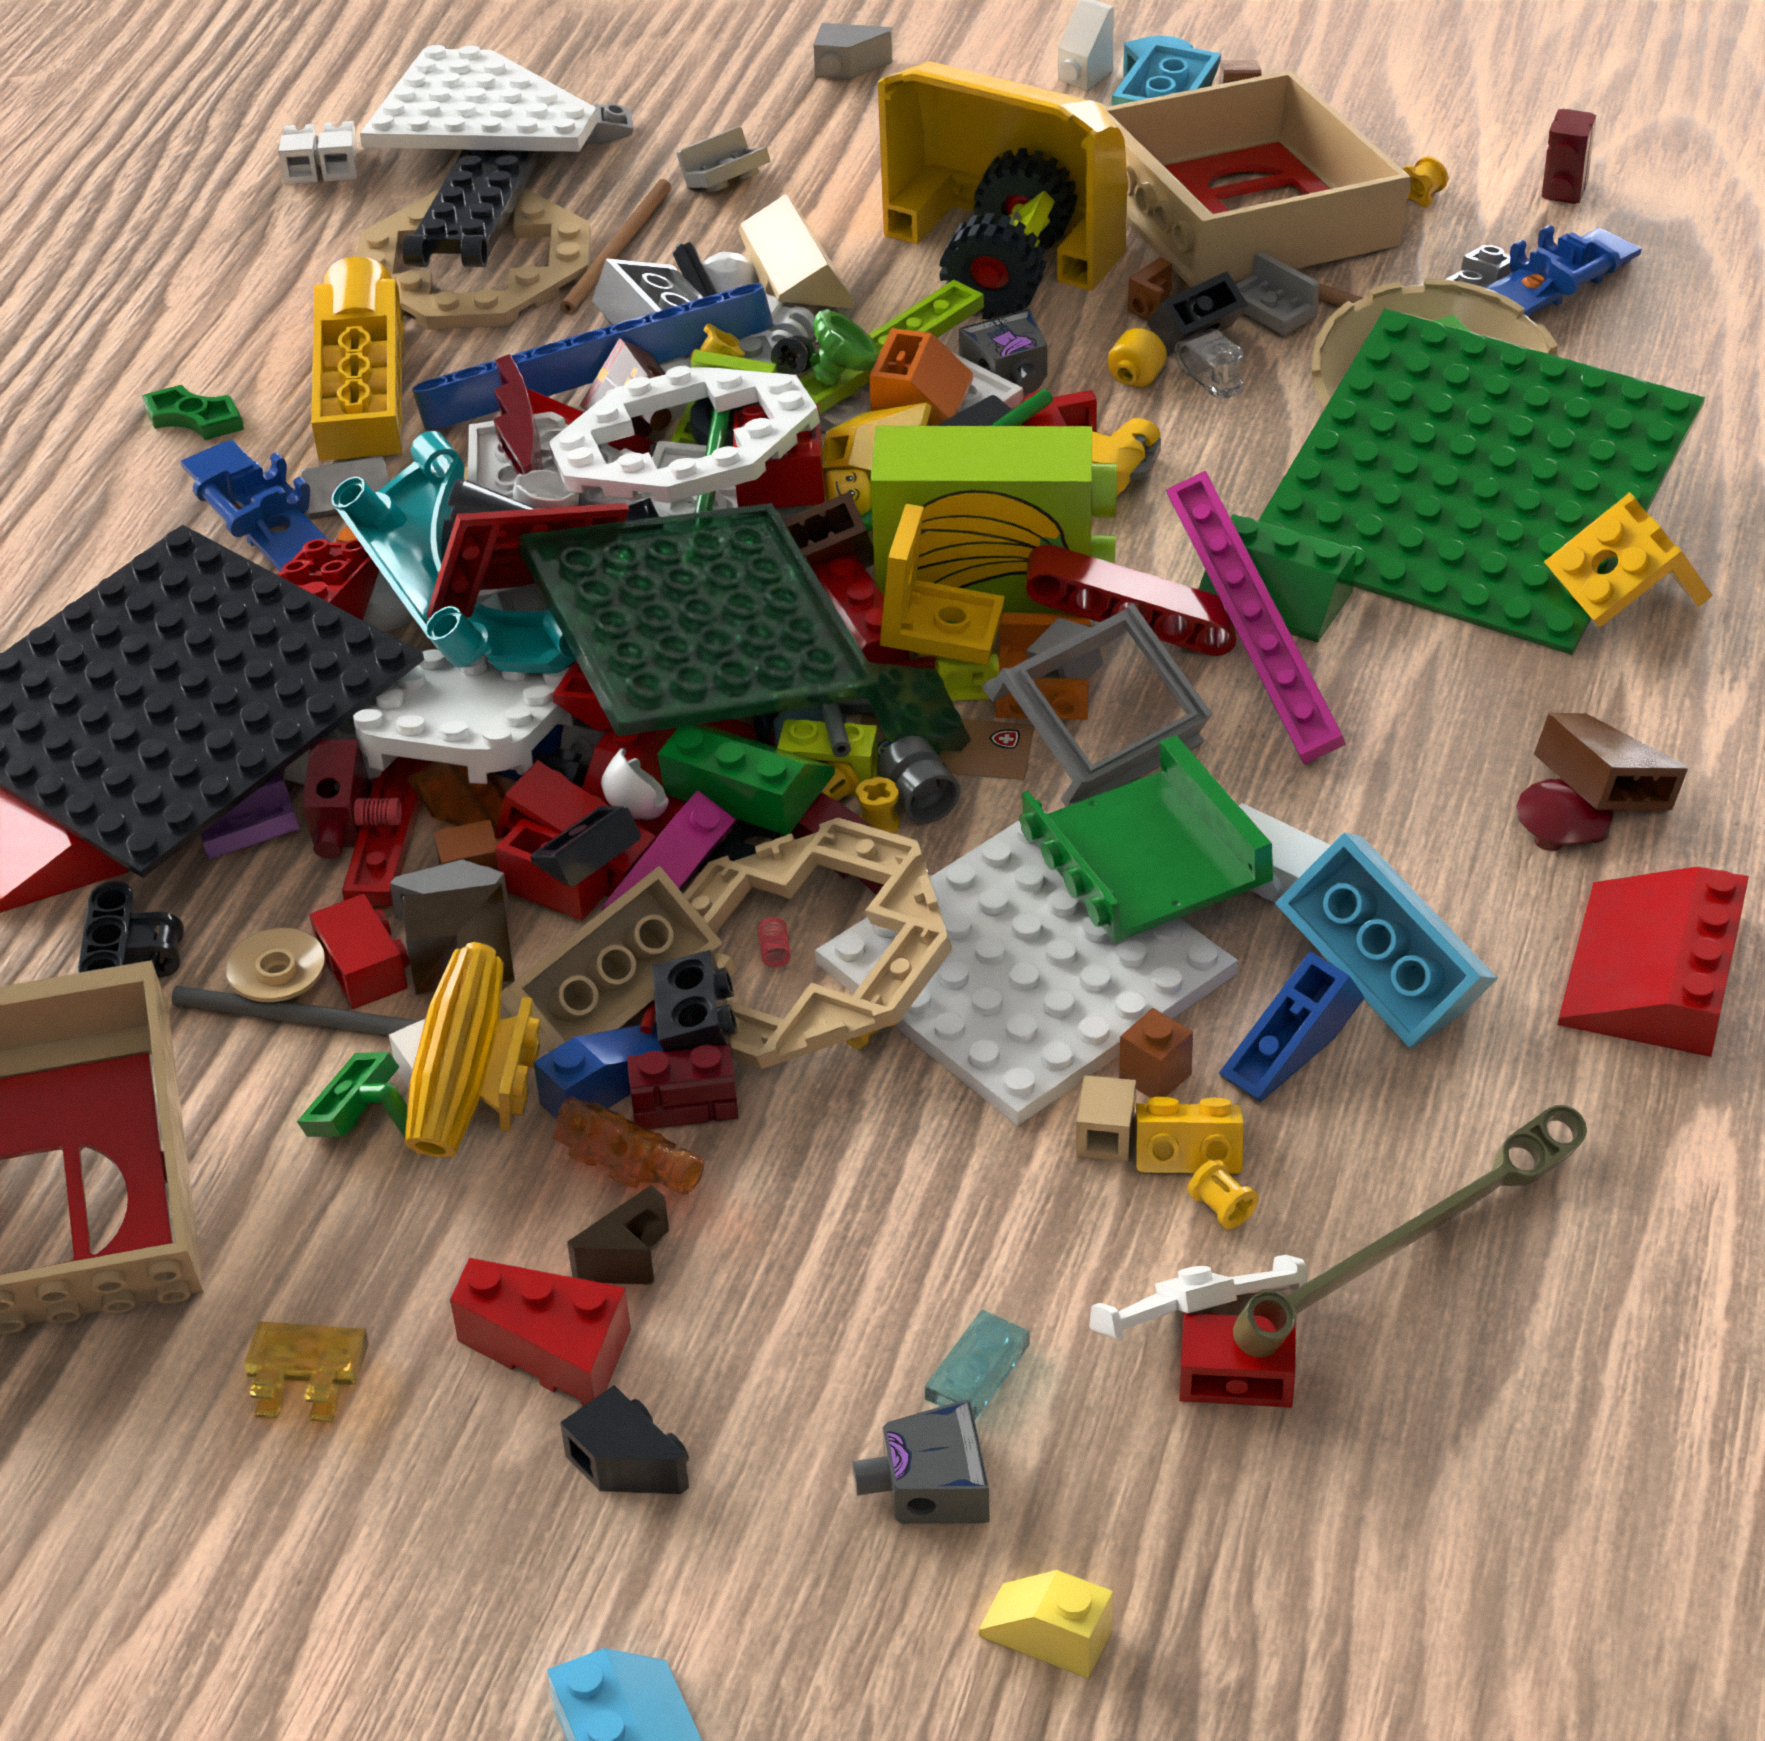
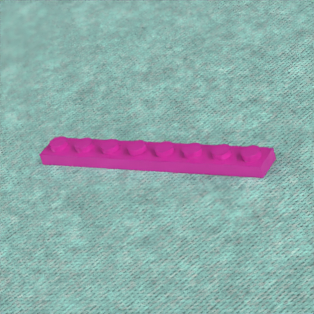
[1166,470,1346,765]

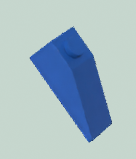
[1219,951,1365,1103]
[533,1023,664,1132]

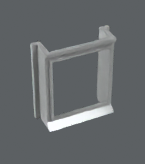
[982,604,1212,807]

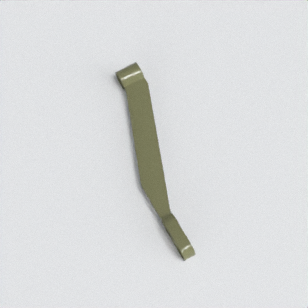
[1233,1105,1587,1358]

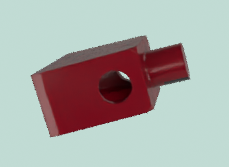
[302,739,372,859]

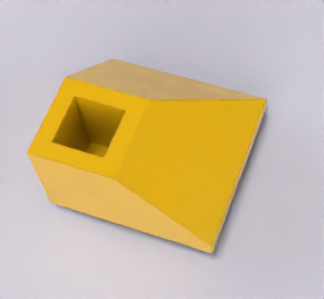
[822,402,932,482]

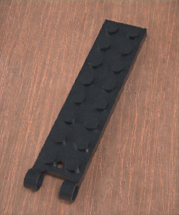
[403,149,544,268]

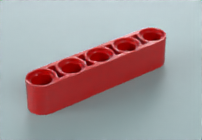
[1026,545,1237,656]

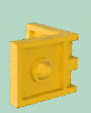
[1544,493,1713,628]
[880,504,1005,665]

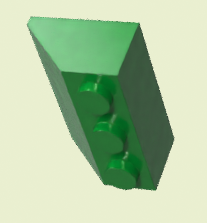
[1199,514,1356,642]
[657,723,835,835]

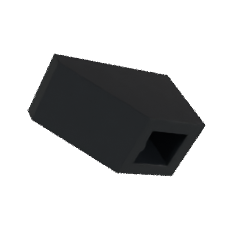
[560,1385,689,1494]

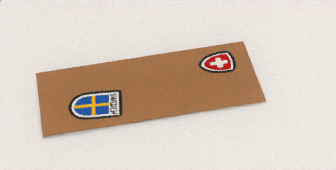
[860,713,1035,781]

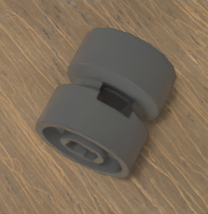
[877,736,960,824]

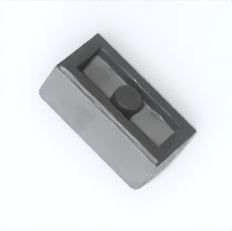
[301,456,389,519]

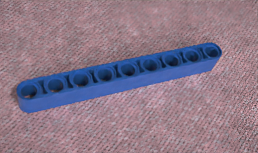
[412,283,774,430]

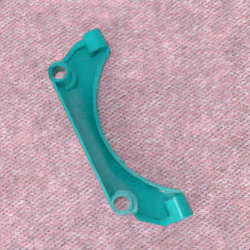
[331,431,597,674]

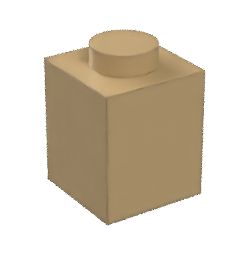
[1076,1075,1136,1162]

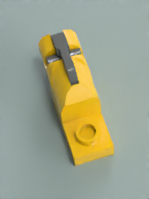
[1092,418,1161,495]

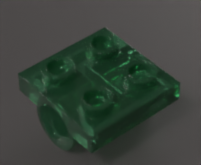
[856,662,971,755]

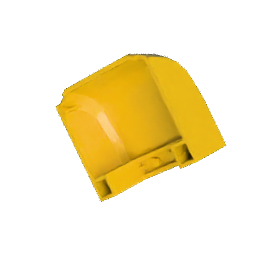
[878,61,1127,291]

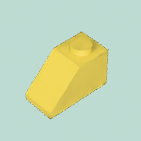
[979,1570,1113,1679]

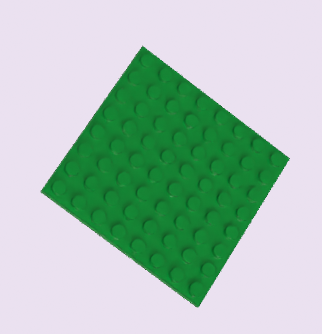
[1258,308,1705,655]

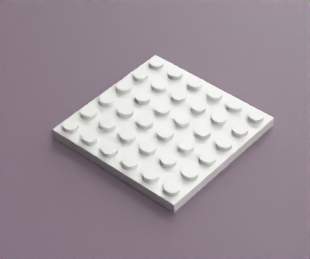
[815,821,1238,1126]

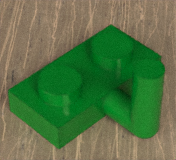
[297,1052,407,1138]

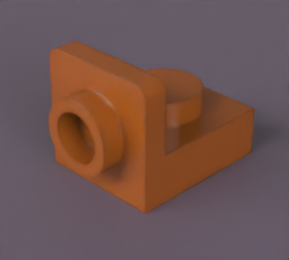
[1128,257,1172,321]

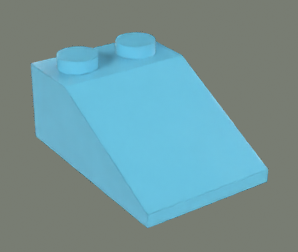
[1112,40,1222,106]

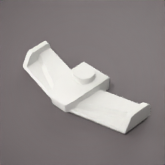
[1089,1255,1308,1340]

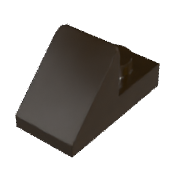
[567,1185,669,1285]

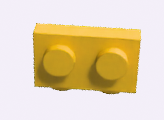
[1136,1097,1243,1174]

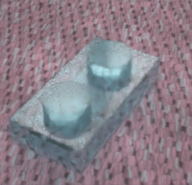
[925,1309,1030,1420]

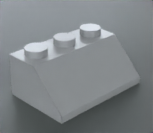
[592,259,704,358]

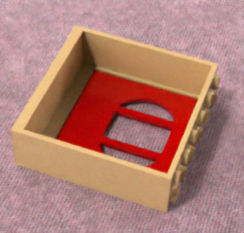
[1105,70,1411,288]
[0,960,204,1334]

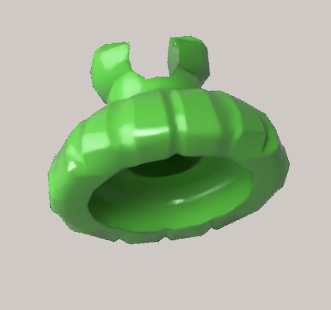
[809,309,880,386]

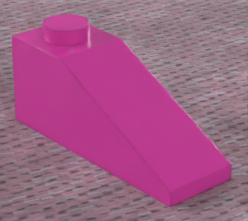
[600,790,736,911]

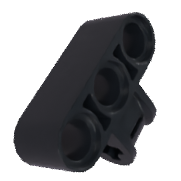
[78,881,184,978]

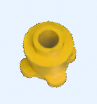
[1402,156,1448,208]
[691,323,745,358]

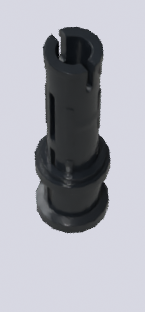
[771,335,821,375]

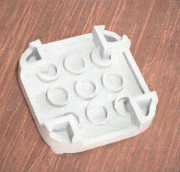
[354,649,577,784]

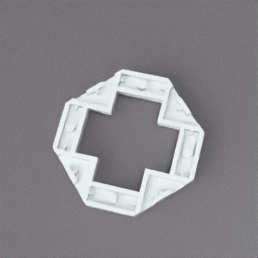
[548,366,820,503]

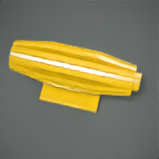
[405,942,541,1158]

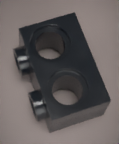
[652,950,738,1057]

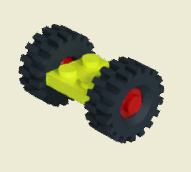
[939,148,1077,320]

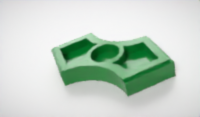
[142,384,244,440]

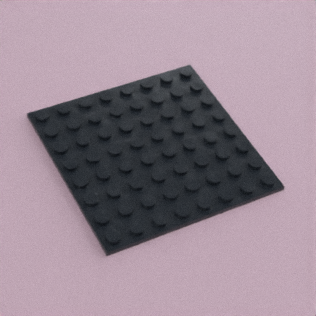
[0,524,425,878]

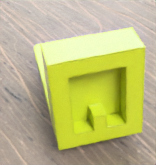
[933,653,999,701]
[777,719,879,796]

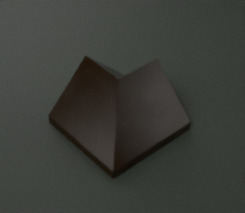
[403,883,515,995]

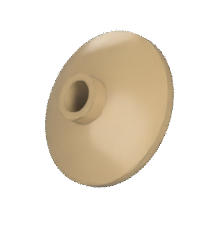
[225,928,326,1002]

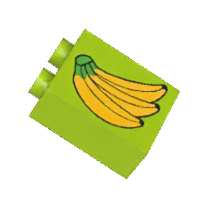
[871,426,1117,623]

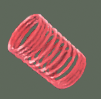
[354,798,402,826]
[757,917,791,967]

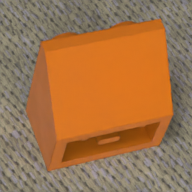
[869,328,973,426]

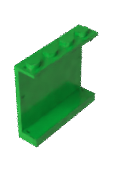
[1019,735,1273,943]

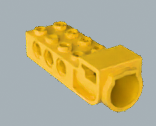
[311,256,404,461]

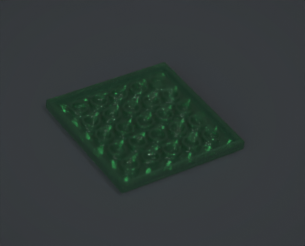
[517,503,881,737]

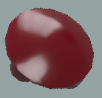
[1516,779,1613,851]

